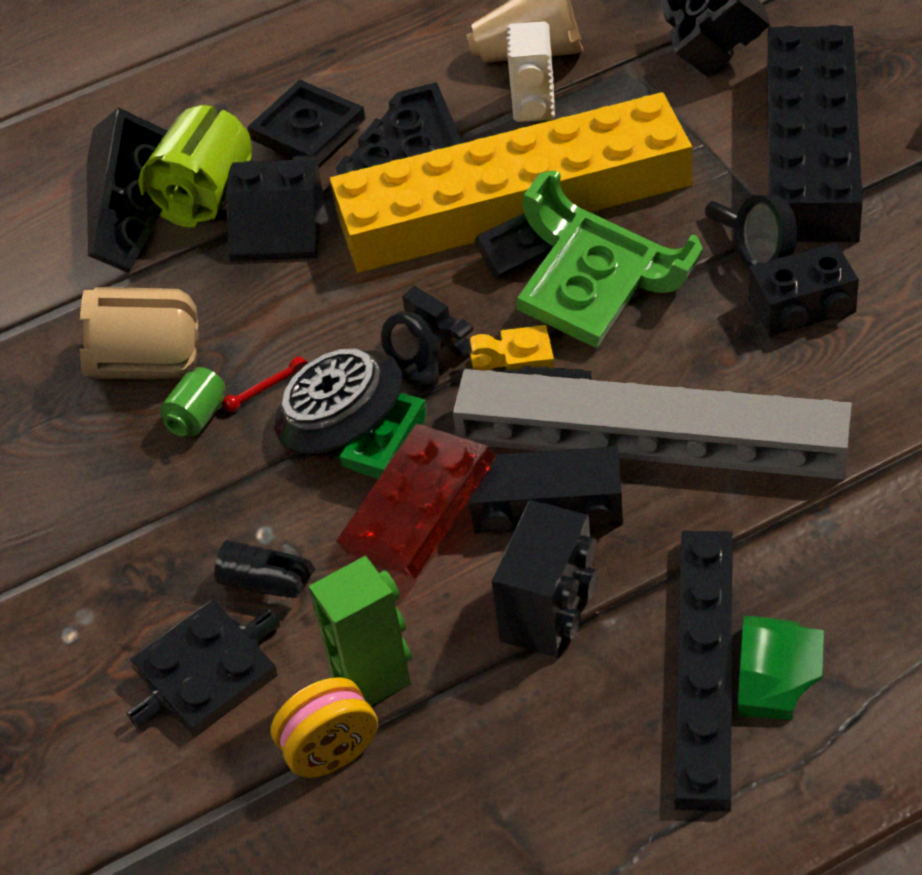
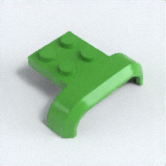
[516,171,703,348]

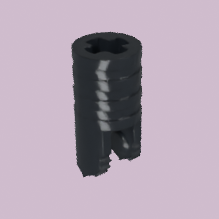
[215,540,316,599]

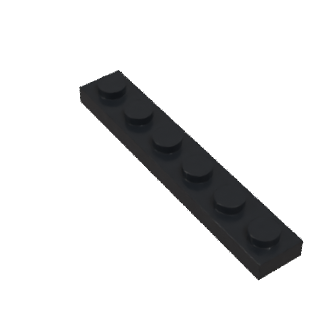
[675,531,733,811]

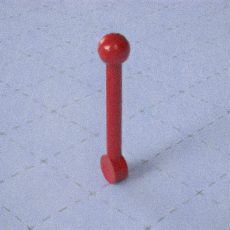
[222,356,308,413]

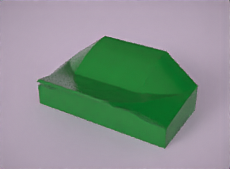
[333,393,427,482]
[738,615,824,720]

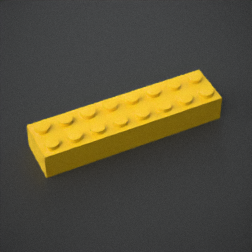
[330,92,693,273]

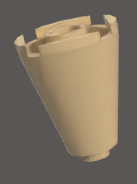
[466,0,584,63]

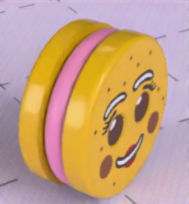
[270,677,378,778]

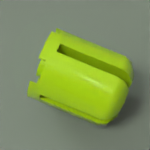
[138,105,252,228]

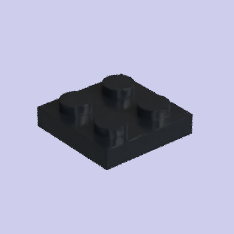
[247,79,366,164]

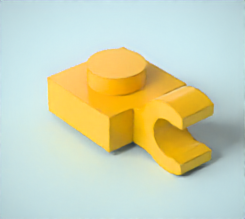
[470,325,554,371]

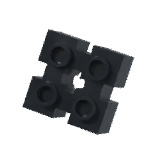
[660,0,771,77]

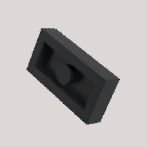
[474,213,554,280]

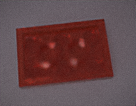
[336,423,496,579]

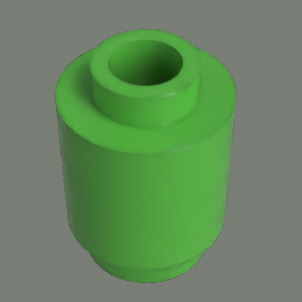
[160,367,226,437]

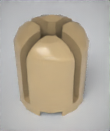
[80,287,198,381]

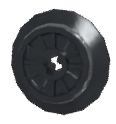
[274,349,403,454]

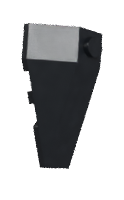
[87,107,167,272]

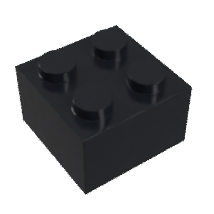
[492,500,598,658]

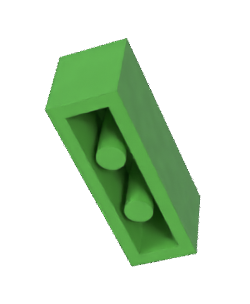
[309,555,412,706]

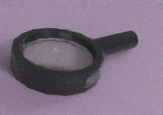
[705,194,797,268]

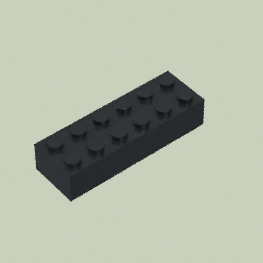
[766,25,863,242]

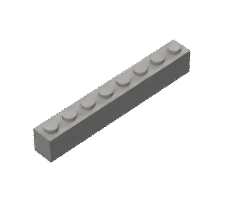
[453,369,852,480]

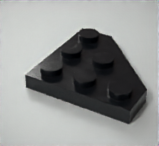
[336,82,463,175]

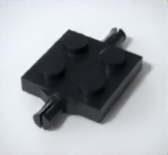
[126,599,280,738]

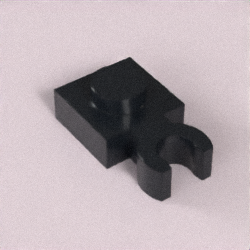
[402,286,473,358]

